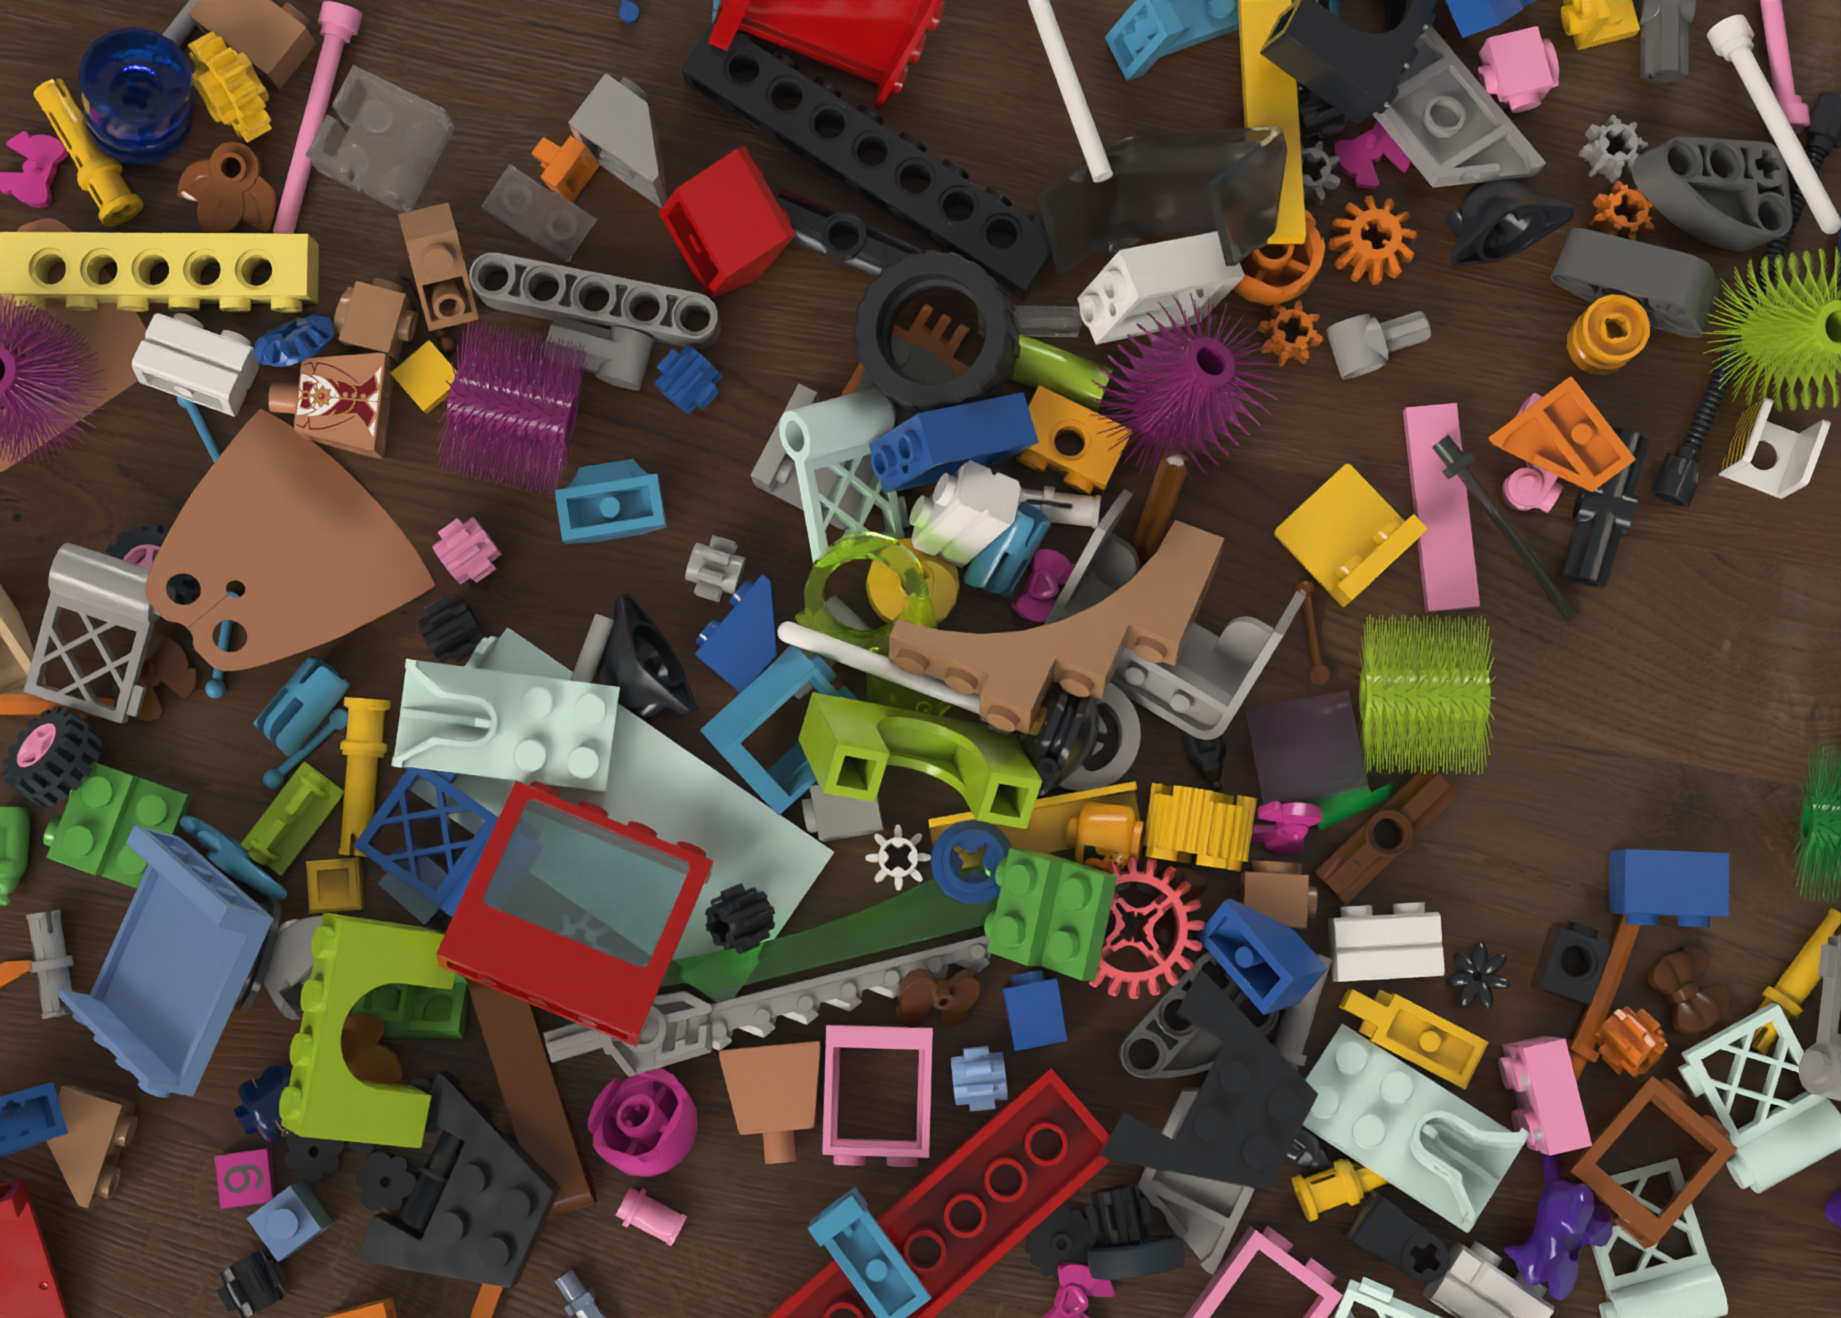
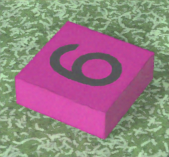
[214,1147,277,1209]

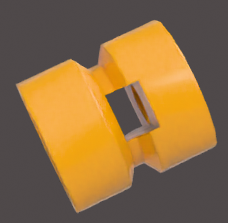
[1567,294,1650,375]

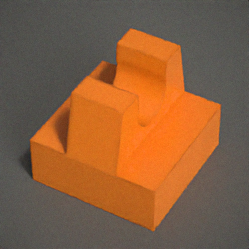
[531,135,600,205]

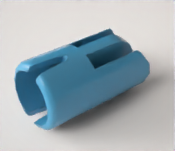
[963,502,1050,597]
[253,655,350,757]

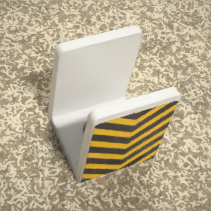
[1719,397,1831,499]

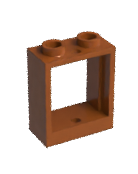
[1562,1076,1737,1249]

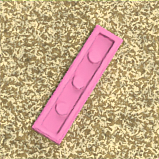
[1403,403,1480,614]

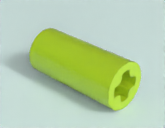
[1011,334,1113,413]

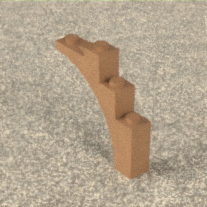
[889,520,1225,735]

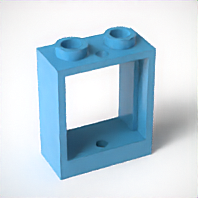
[700,645,859,816]

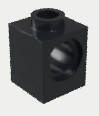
[1530,921,1611,1005]

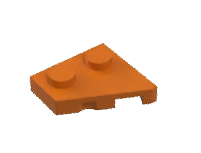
[1488,376,1636,492]

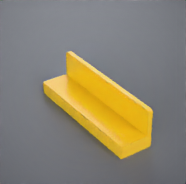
[928,781,1141,869]

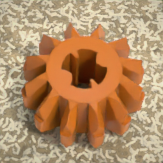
[1328,195,1417,285]

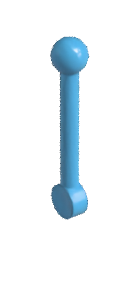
[177,396,221,463]
[205,592,240,698]
[263,709,348,789]

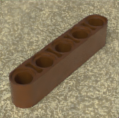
[467,978,597,1221]

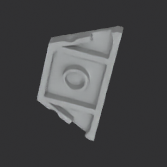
[1373,25,1546,188]
[1138,1087,1255,1275]

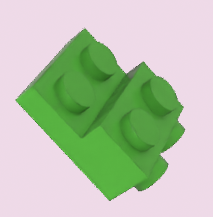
[43,762,193,889]
[984,848,1118,981]

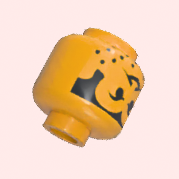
[1066,801,1145,872]

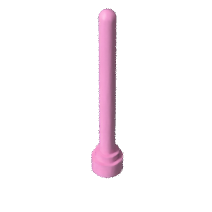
[1760,0,1811,135]
[273,1,363,234]

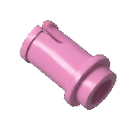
[615,1187,687,1246]

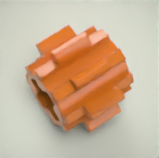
[1589,181,1656,241]
[1258,300,1323,367]
[1595,1006,1668,1077]

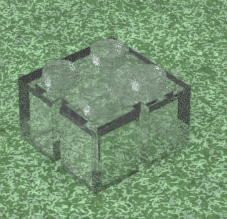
[305,65,455,213]

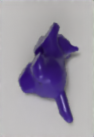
[1505,1153,1613,1301]

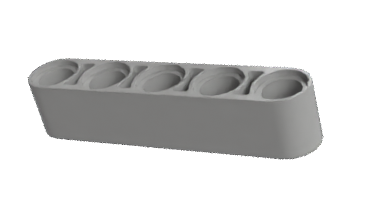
[469,253,721,349]

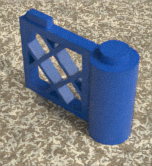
[353,767,544,918]

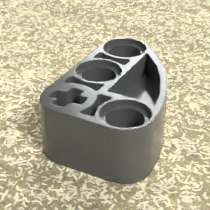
[1632,136,1793,252]
[1551,228,1721,338]
[1117,952,1279,1079]

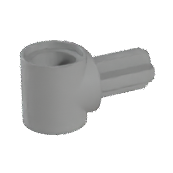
[1325,311,1431,379]

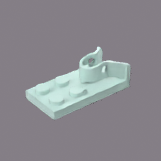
[391,659,620,792]
[1302,1024,1530,1233]

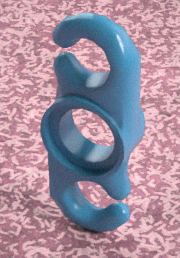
[179,816,287,901]

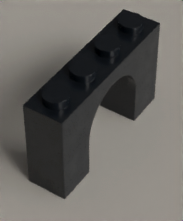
[1260,0,1438,124]

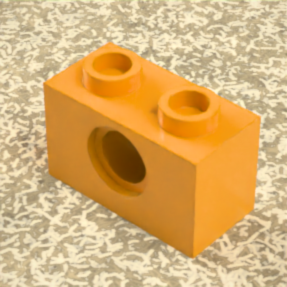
[1016,385,1132,495]

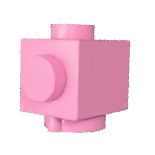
[1478,26,1559,113]

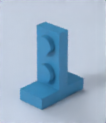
[1104,0,1239,81]
[807,1187,931,1318]

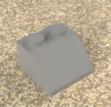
[568,73,668,208]

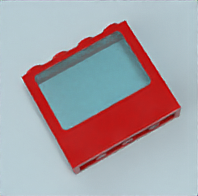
[436,781,713,1047]

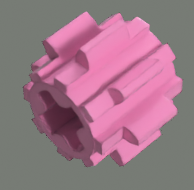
[432,517,502,584]

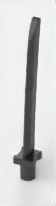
[1432,435,1575,623]

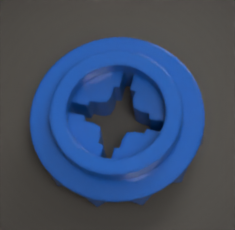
[254,314,335,367]
[931,820,1013,905]

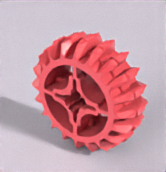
[1088,857,1205,999]

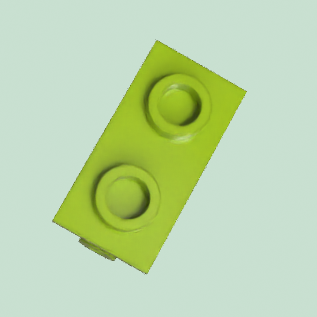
[240,761,344,876]

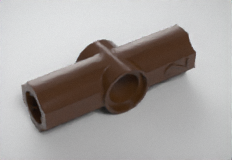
[1313,764,1458,906]

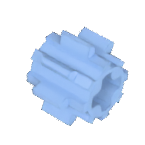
[951,1046,1008,1112]

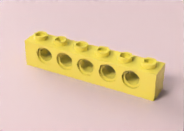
[0,232,319,313]

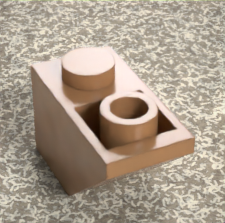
[398,203,479,331]
[47,1084,138,1208]

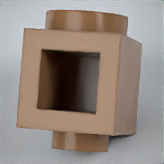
[334,278,418,363]
[1239,861,1317,929]

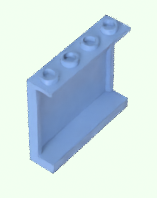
[58,825,274,1098]

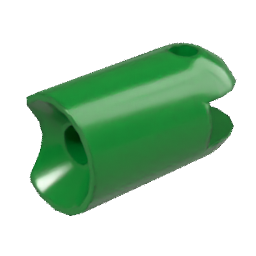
[1299,755,1396,831]

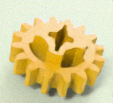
[188,31,272,143]

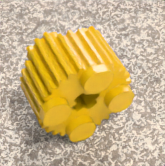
[1143,783,1257,871]

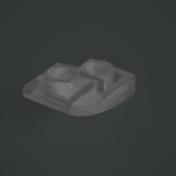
[481,163,597,262]

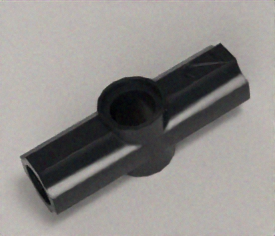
[776,188,923,279]
[1560,427,1649,589]

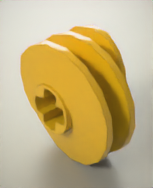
[866,538,960,628]

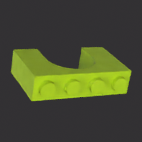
[798,692,1042,829]
[279,913,455,1148]

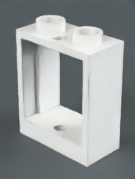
[1077,230,1245,345]

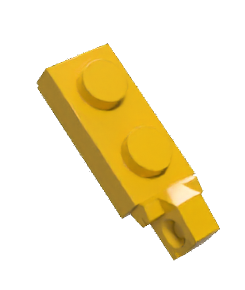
[1338,989,1489,1089]

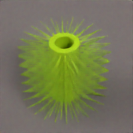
[1701,247,1841,411]
[1357,614,1496,775]

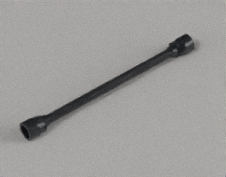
[1650,93,1841,508]

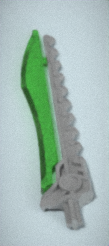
[543,869,1130,1077]

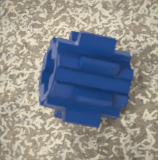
[653,345,722,414]

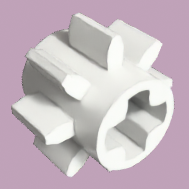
[866,825,931,891]

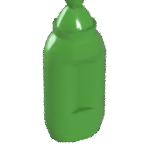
[0,807,31,906]

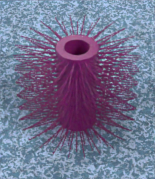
[1088,293,1280,483]
[0,295,107,467]
[437,319,587,496]

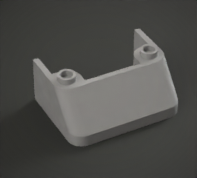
[1044,489,1306,740]

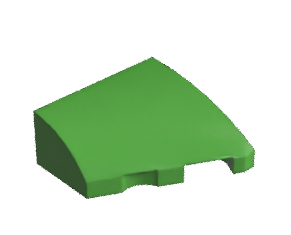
[352,974,470,1039]

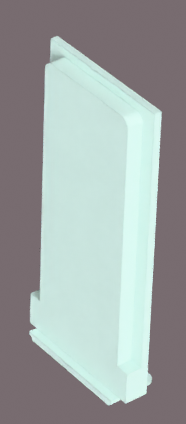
[402,627,834,1002]

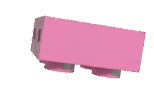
[1498,1036,1592,1155]

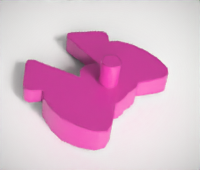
[1333,121,1411,190]
[0,131,69,208]
[1011,549,1076,622]
[1251,801,1323,855]
[1043,1261,1115,1318]

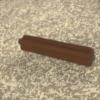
[1131,449,1191,564]

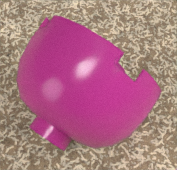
[588,1068,697,1177]

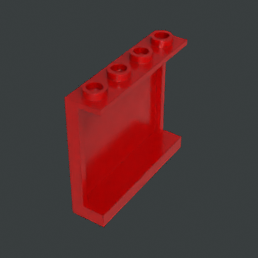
[708,0,945,110]

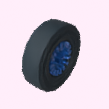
[1087,1235,1185,1280]

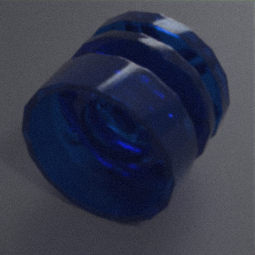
[78,27,194,165]

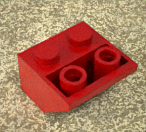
[659,146,796,299]

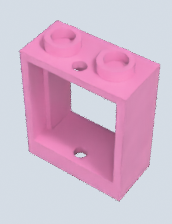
[822,1024,933,1167]
[1184,1226,1343,1318]

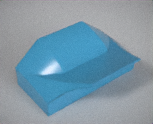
[555,459,667,544]

